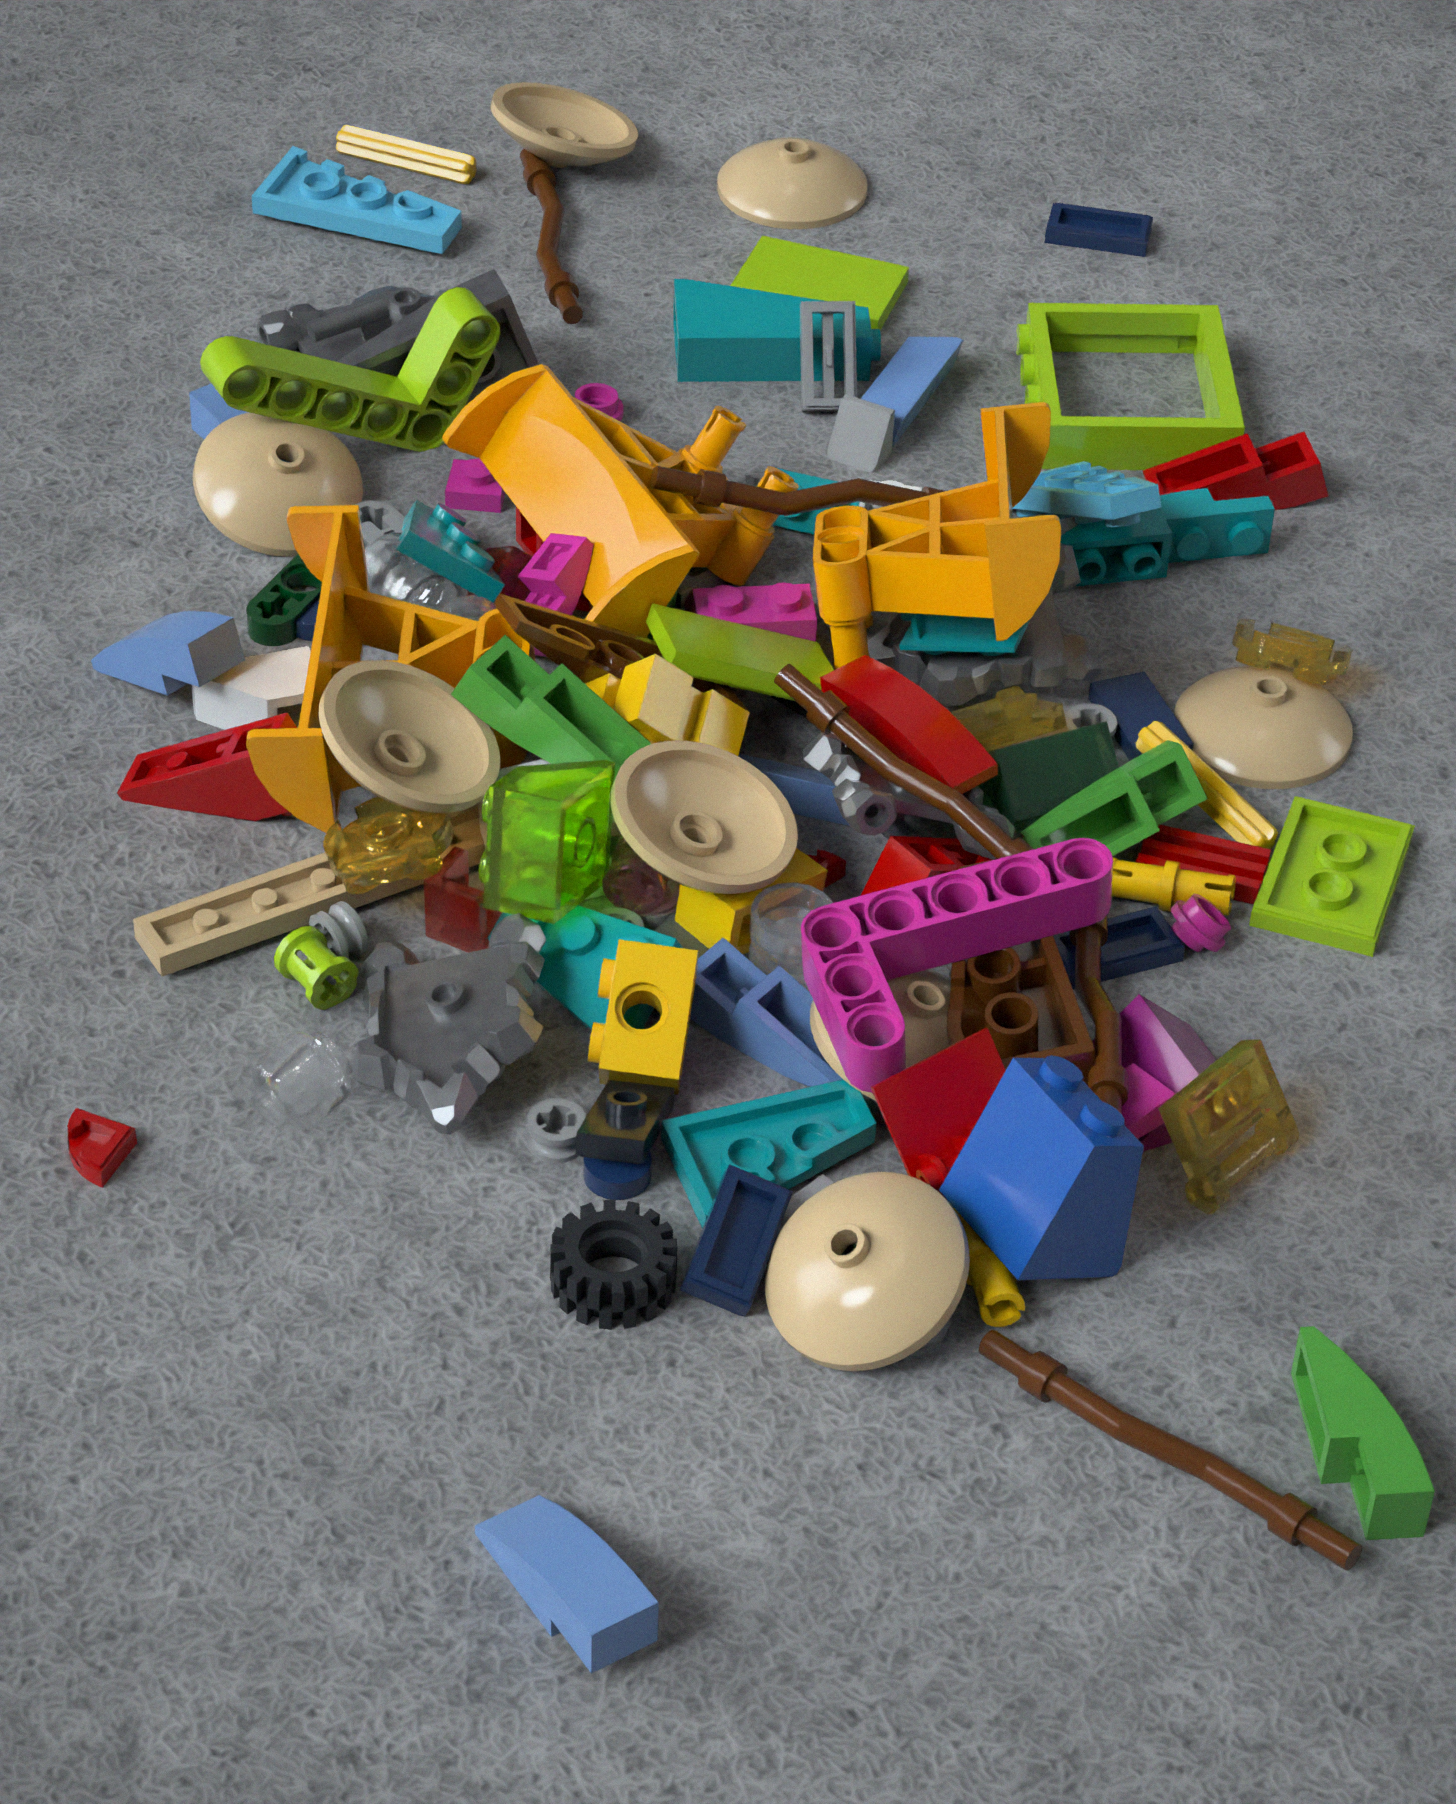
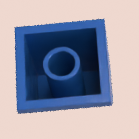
[939,1055,1144,1280]

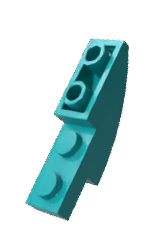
[1060,488,1275,586]

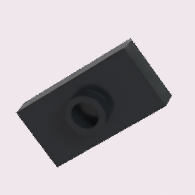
[576,1080,674,1164]

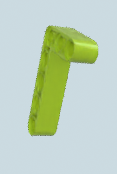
[200,287,501,452]

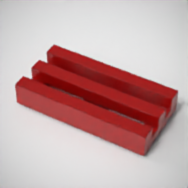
[1136,825,1271,904]

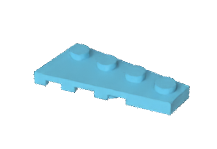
[252,146,462,254]
[1012,461,1161,527]

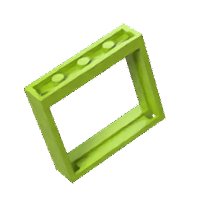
[1016,303,1245,470]

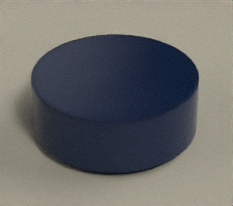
[583,1152,652,1200]

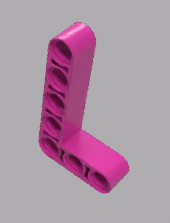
[801,838,1113,1093]

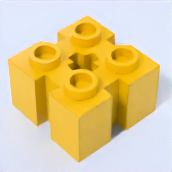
[585,654,750,756]

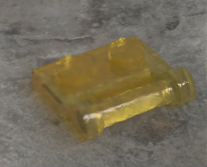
[951,685,1067,752]
[1158,1039,1299,1215]

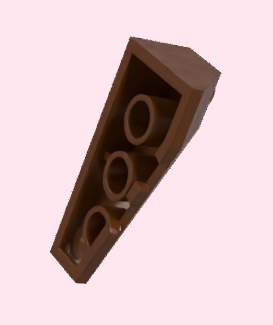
[494,594,749,712]
[946,859,1095,1086]

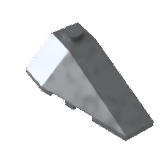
[337,269,539,405]

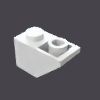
[192,646,311,730]

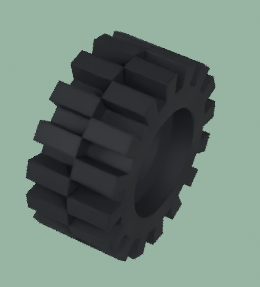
[550,1199,678,1330]

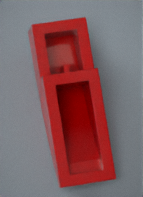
[1142,431,1328,510]
[820,655,998,794]

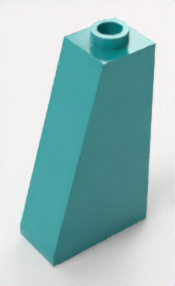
[673,279,881,382]

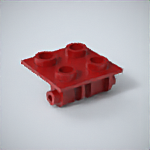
[870,1028,1006,1200]

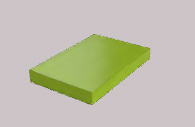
[730,235,909,330]
[646,603,834,701]
[1249,796,1415,957]

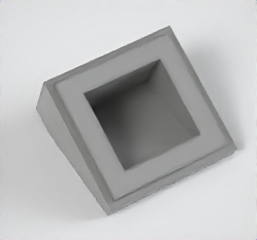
[827,394,895,473]

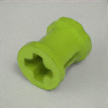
[274,926,359,1010]

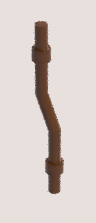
[520,149,583,324]
[650,466,945,516]
[774,664,1034,859]
[1069,915,1128,1114]
[978,1330,1362,1571]

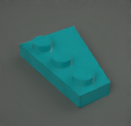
[396,499,505,604]
[487,885,683,1031]
[661,1080,876,1229]

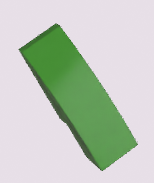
[451,635,651,787]
[1020,740,1208,856]
[1291,1326,1435,1540]

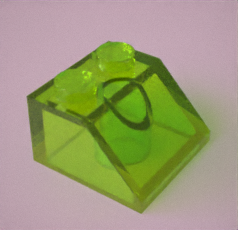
[479,760,615,924]

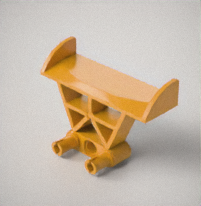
[442,364,799,638]
[813,402,1061,670]
[246,505,535,833]

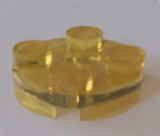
[1232,619,1353,685]
[323,796,454,894]

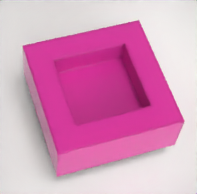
[445,458,506,513]

